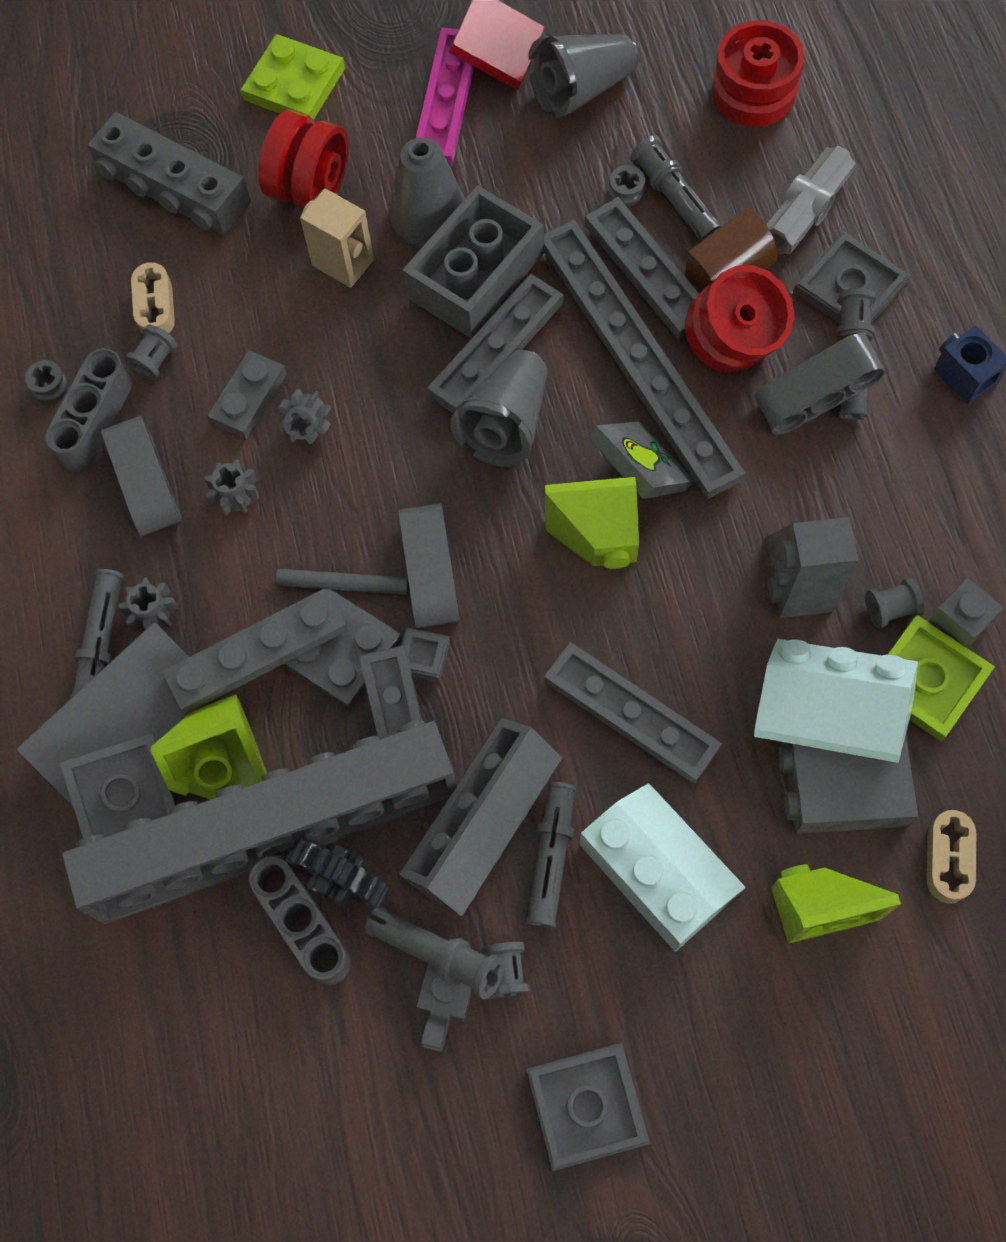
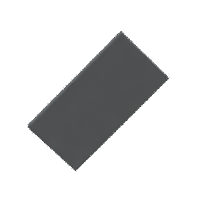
[16,622,192,806]

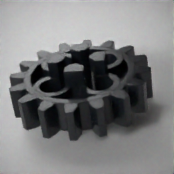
[285,839,389,909]

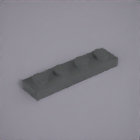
[585,197,699,340]
[427,274,563,413]
[162,588,348,715]
[544,642,722,784]

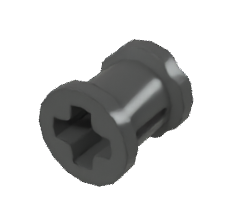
[124,324,178,381]
[865,578,924,628]
[481,942,530,999]

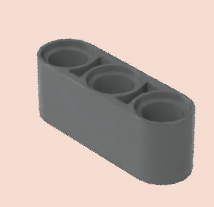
[754,333,885,435]
[45,348,132,472]
[101,415,182,537]
[398,503,460,629]
[249,856,351,985]

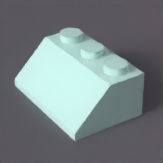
[754,639,918,763]
[580,783,746,952]

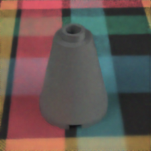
[528,34,639,118]
[389,137,465,249]
[451,350,548,467]

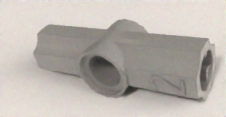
[767,145,856,255]

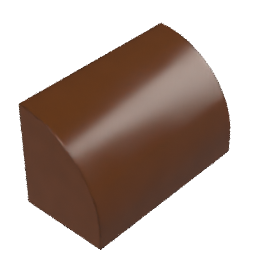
[685,206,778,291]

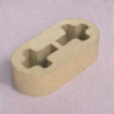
[131,262,175,334]
[927,810,976,904]

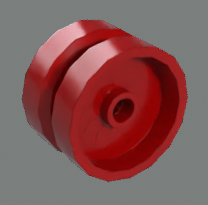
[712,20,805,126]
[259,109,349,209]
[684,265,795,373]

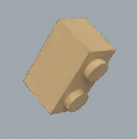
[300,188,374,288]

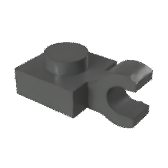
[417,964,473,1052]

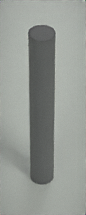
[276,568,409,595]

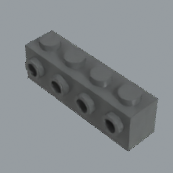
[87,112,251,236]
[399,718,562,917]

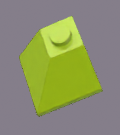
[545,477,639,569]
[771,864,901,944]

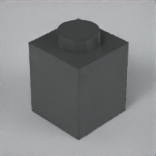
[929,578,1004,648]

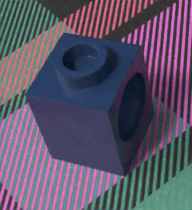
[934,325,1006,404]

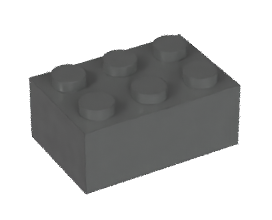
[402,185,544,339]

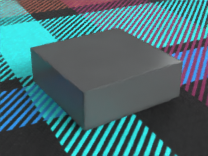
[401,627,450,683]

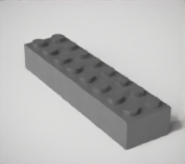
[62,720,457,925]

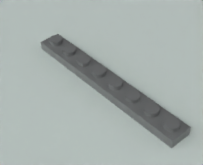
[544,219,746,500]

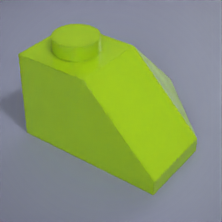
[150,694,267,800]

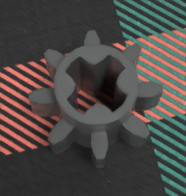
[277,389,331,444]
[204,459,259,516]
[118,577,179,632]

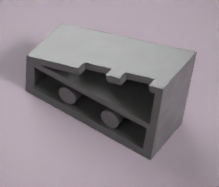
[765,517,859,618]

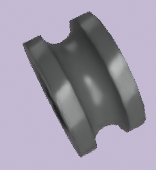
[609,165,645,207]
[25,360,68,403]

